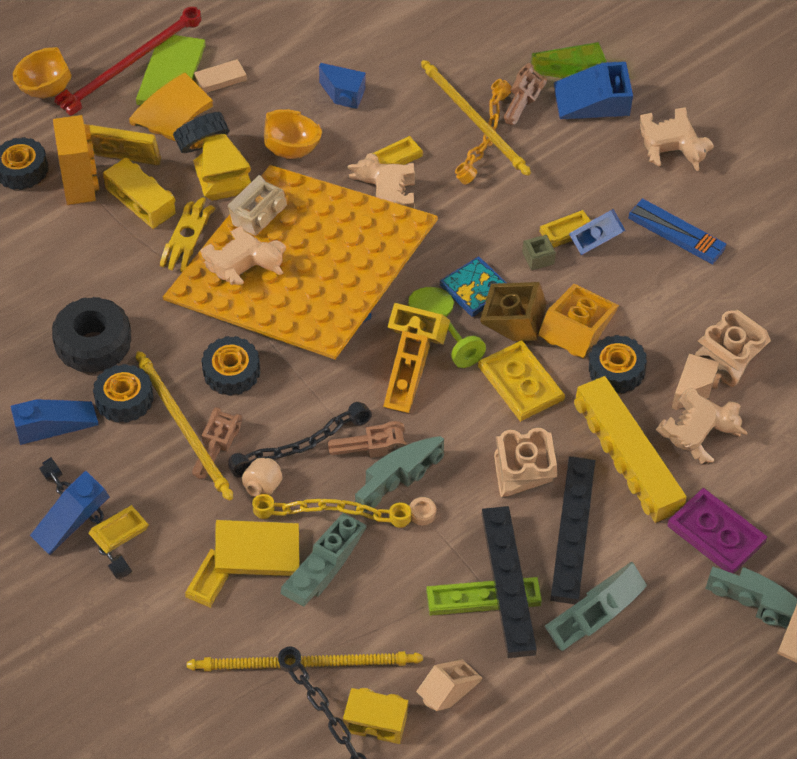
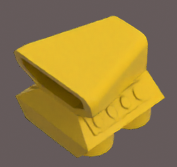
[193,134,251,201]

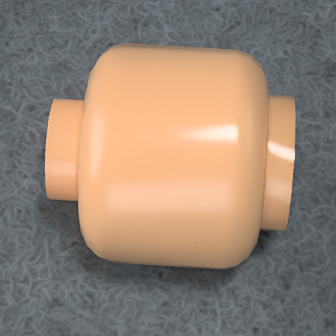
[242,458,282,497]

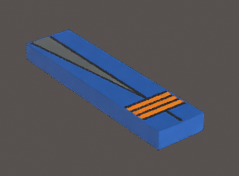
[628,198,727,265]

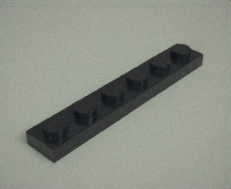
[550,456,596,605]
[481,506,537,658]

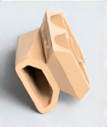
[695,310,771,387]
[494,428,557,497]

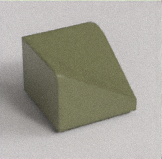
[522,235,556,271]

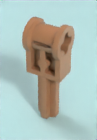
[504,63,548,125]
[192,407,242,479]
[328,421,407,458]

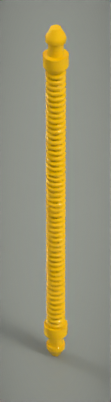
[421,60,531,176]
[135,351,233,501]
[187,651,423,672]

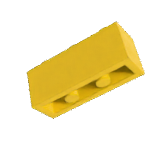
[103,157,176,229]

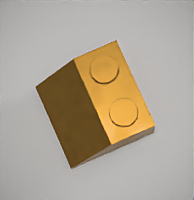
[480,282,547,341]

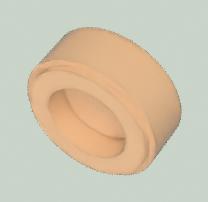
[410,497,436,525]

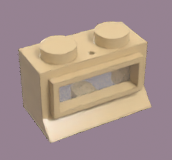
[227,175,287,236]

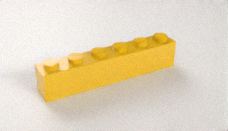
[574,376,687,523]

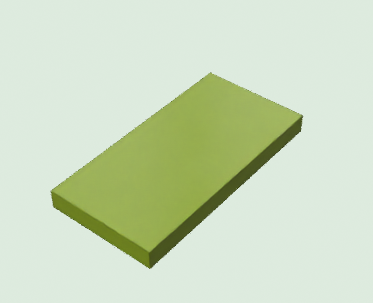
[136,35,206,105]

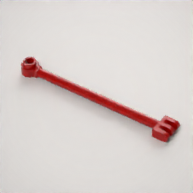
[54,6,202,116]

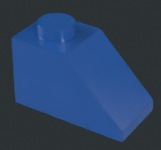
[319,63,366,109]

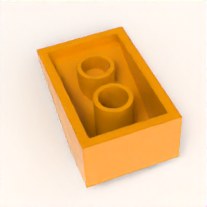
[538,284,619,358]

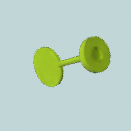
[408,287,486,368]

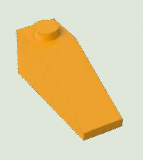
[383,331,431,413]

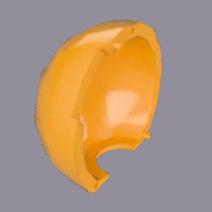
[13,47,72,99]
[264,109,322,159]

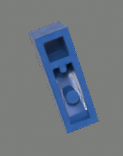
[10,399,99,445]
[30,471,110,555]

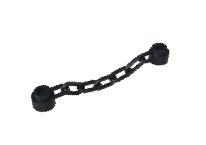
[228,401,372,478]
[39,457,132,579]
[278,646,367,759]

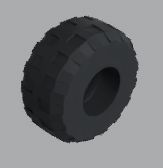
[52,297,131,373]

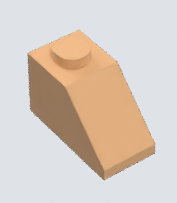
[672,354,722,410]
[416,659,482,711]

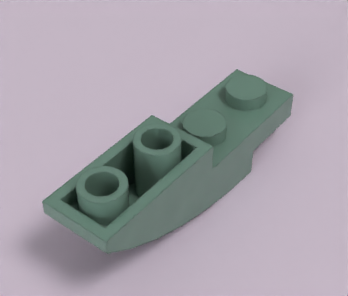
[355,436,444,513]
[280,513,366,607]
[545,562,647,651]
[705,566,797,628]

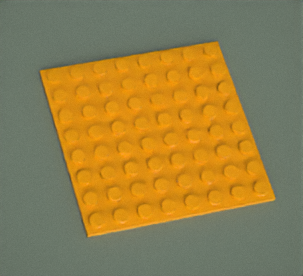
[163,165,438,360]

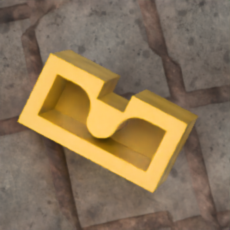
[387,303,451,345]
[343,688,408,744]

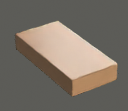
[194,59,247,93]

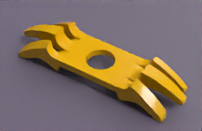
[160,197,215,272]

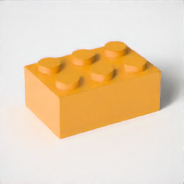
[53,115,99,205]

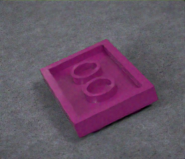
[667,488,767,574]

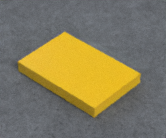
[84,124,161,165]
[478,340,565,422]
[215,520,299,576]

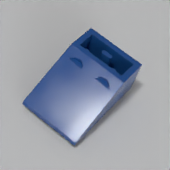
[554,62,633,119]

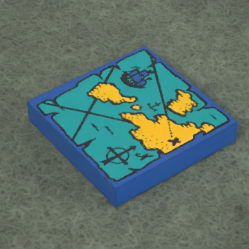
[440,256,506,317]

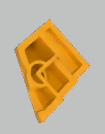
[129,72,213,141]

